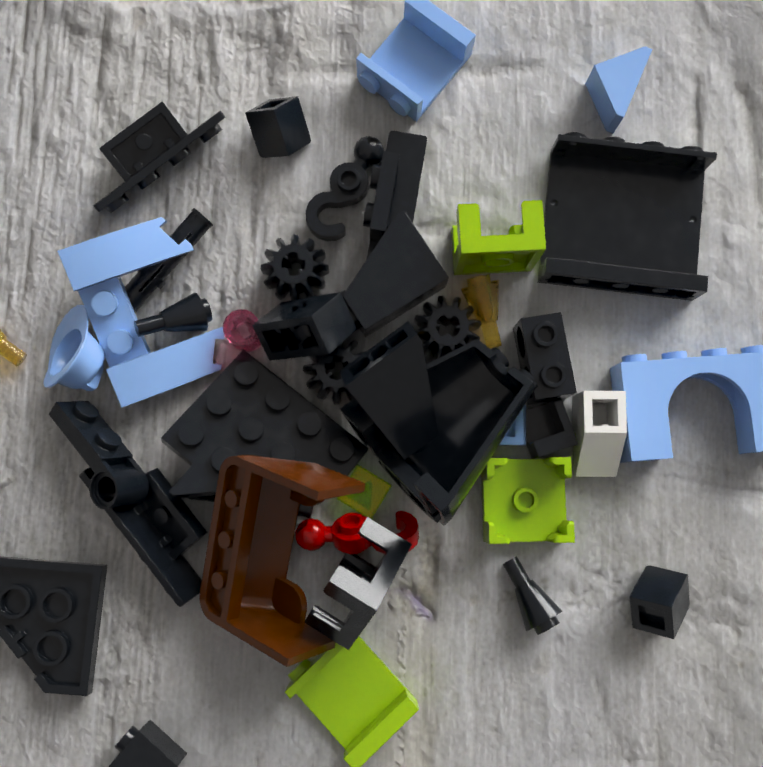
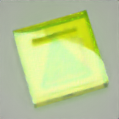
[336,464,392,519]

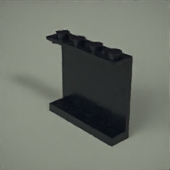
[538,132,717,301]

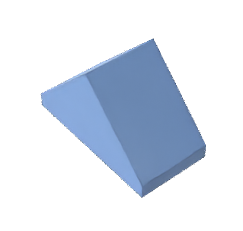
[585,46,652,134]

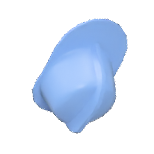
[43,305,105,391]

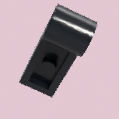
[49,401,149,509]

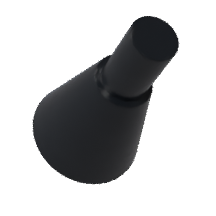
[134,292,212,337]
[503,556,562,635]

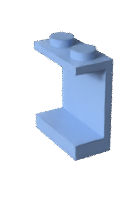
[356,0,476,122]

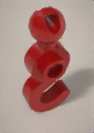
[295,511,419,554]

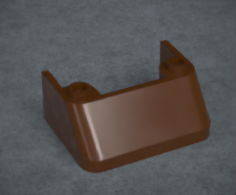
[199,455,366,667]

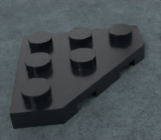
[0,556,107,696]

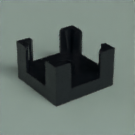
[304,517,412,650]

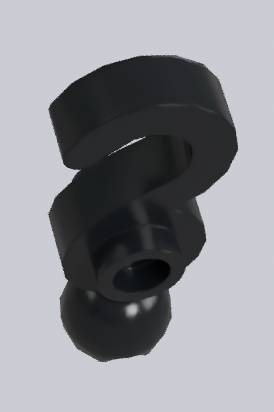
[306,136,384,241]

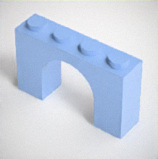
[610,345,763,463]

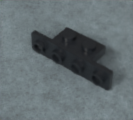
[93,101,225,213]
[363,131,427,260]
[79,467,208,607]

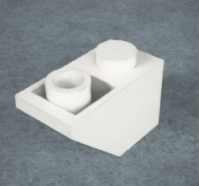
[572,390,627,477]

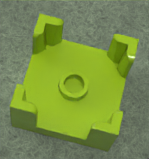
[451,200,546,275]
[481,457,575,544]

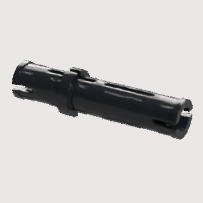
[125,208,213,313]

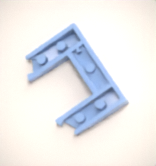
[58,217,225,408]

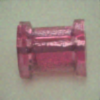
[223,309,261,352]

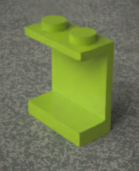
[285,636,419,767]

